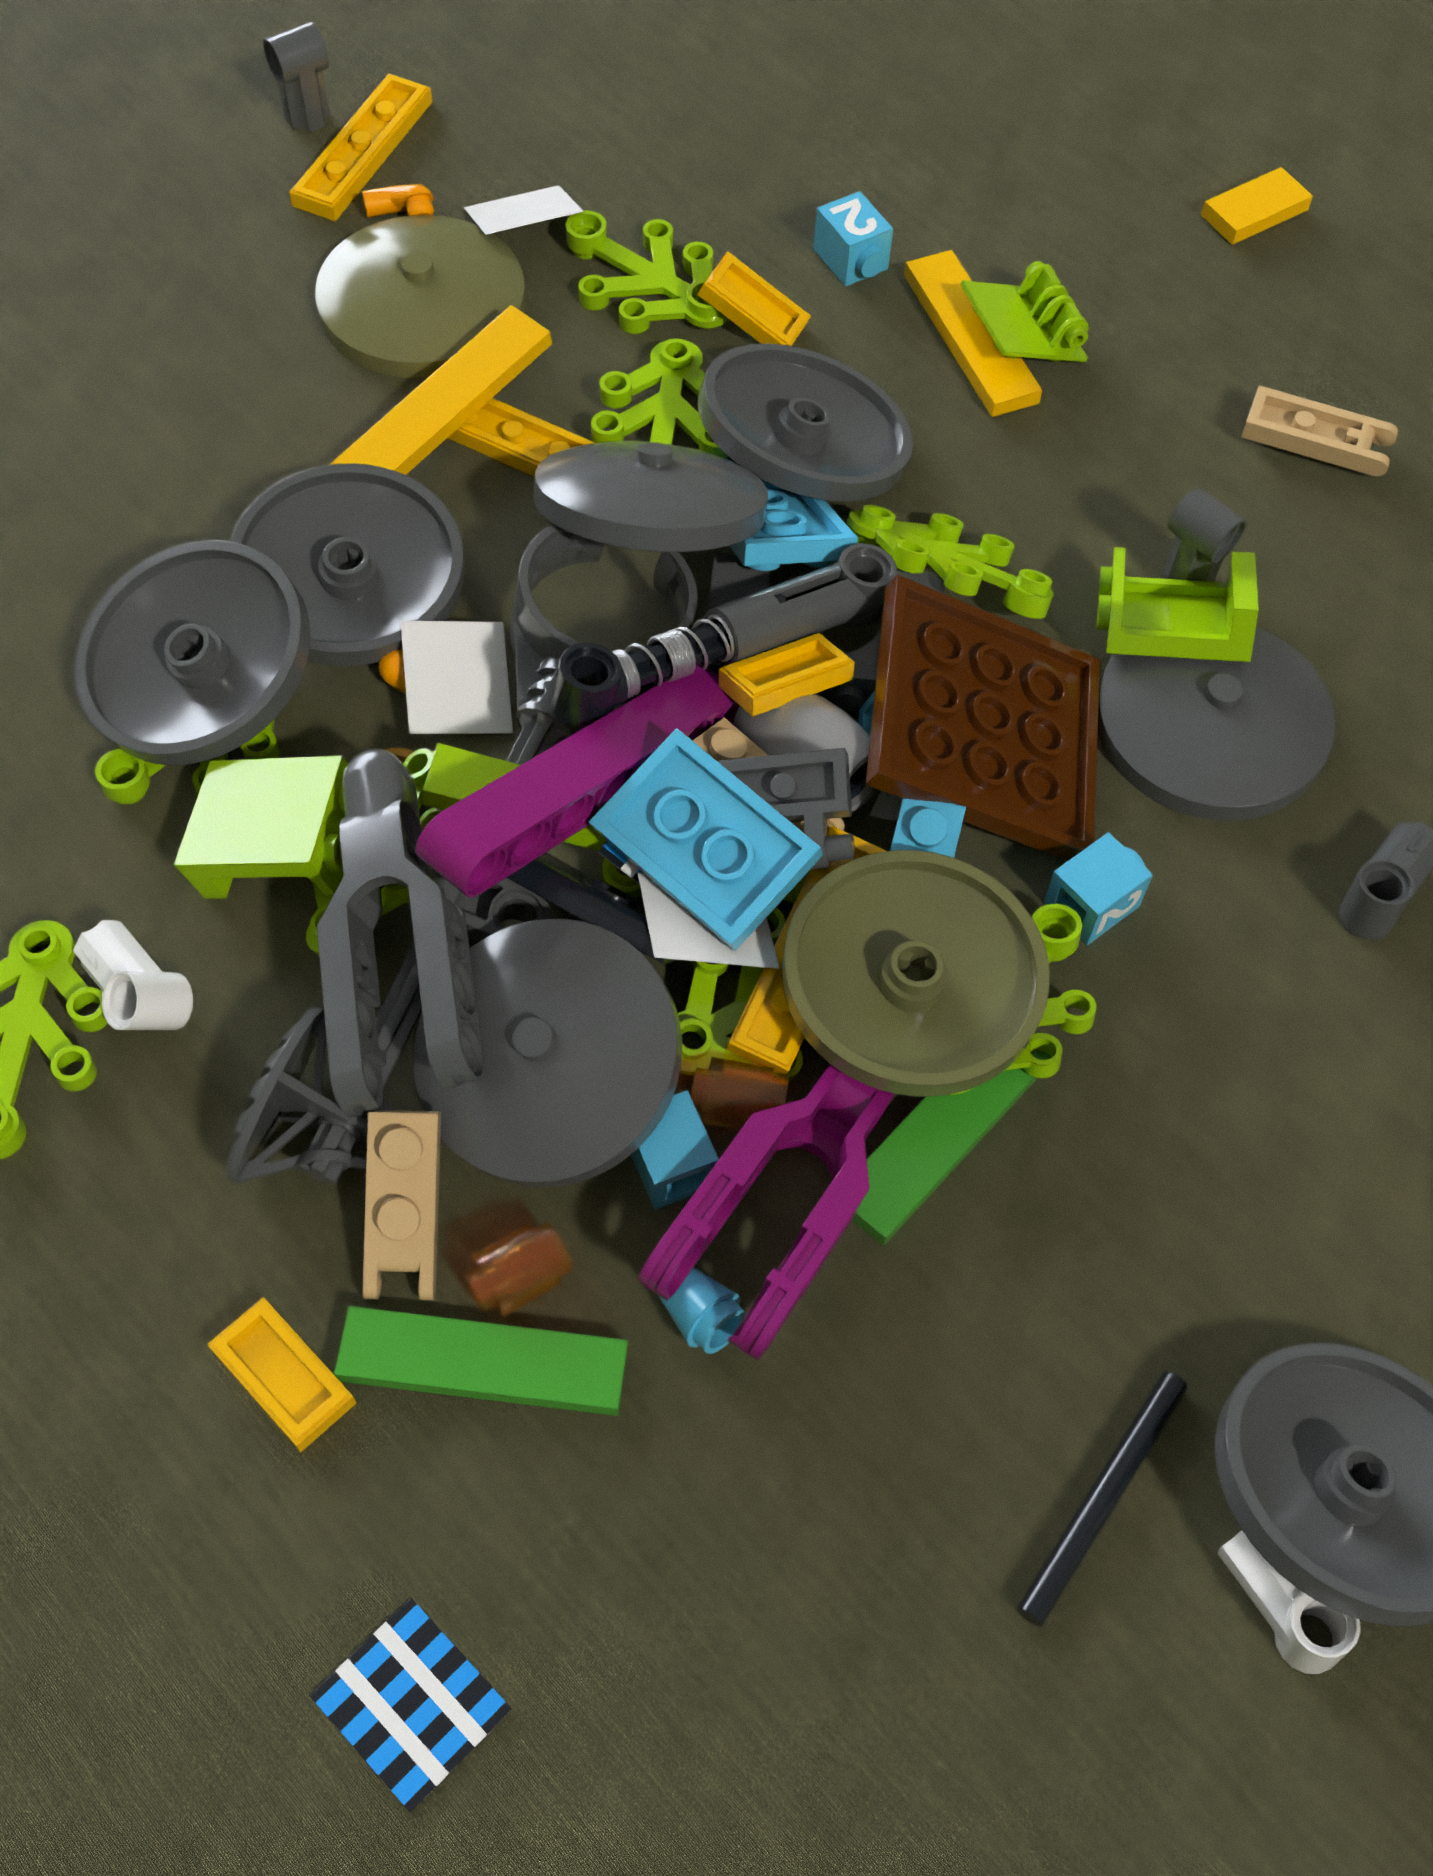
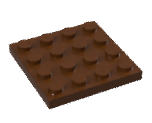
[866,574,1100,861]

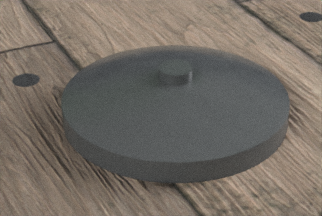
[698,343,913,501]
[533,441,768,552]
[230,463,464,666]
[75,540,311,765]
[1098,626,1335,821]
[413,919,682,1188]
[1215,1343,1433,1626]

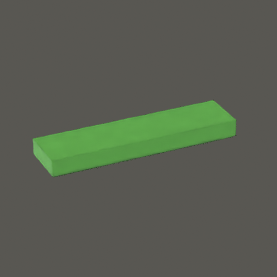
[852,1051,1052,1246]
[334,1306,628,1416]

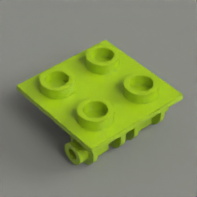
[960,261,1089,362]

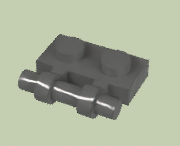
[718,748,855,870]

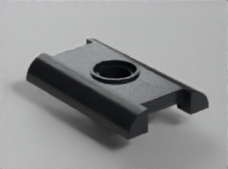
[507,852,691,964]

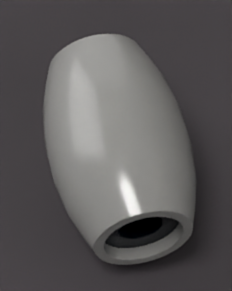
[733,694,877,812]

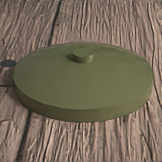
[315,215,526,378]
[782,850,1050,1097]

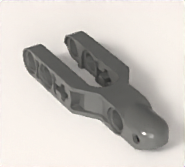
[317,749,484,1118]

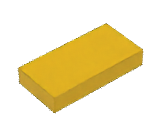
[1201,167,1313,245]
[697,251,811,346]
[719,633,855,717]
[207,1297,357,1453]

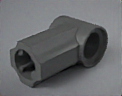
[263,22,330,132]
[1163,487,1247,581]
[1339,820,1433,940]

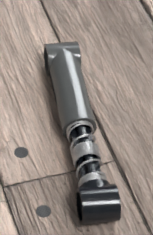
[551,543,897,731]

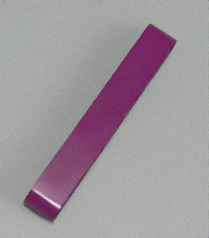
[415,663,740,897]

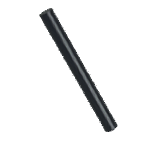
[1016,1371,1188,1627]

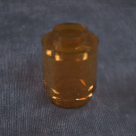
[691,1057,789,1129]
[464,1222,574,1318]

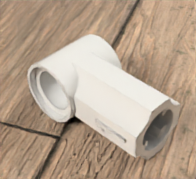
[73,920,193,1030]
[1217,1530,1361,1674]

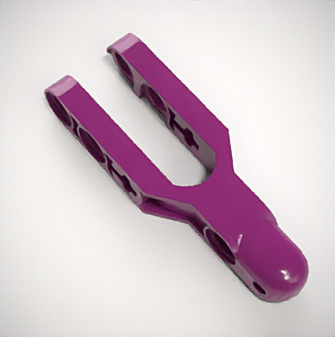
[638,1064,894,1361]

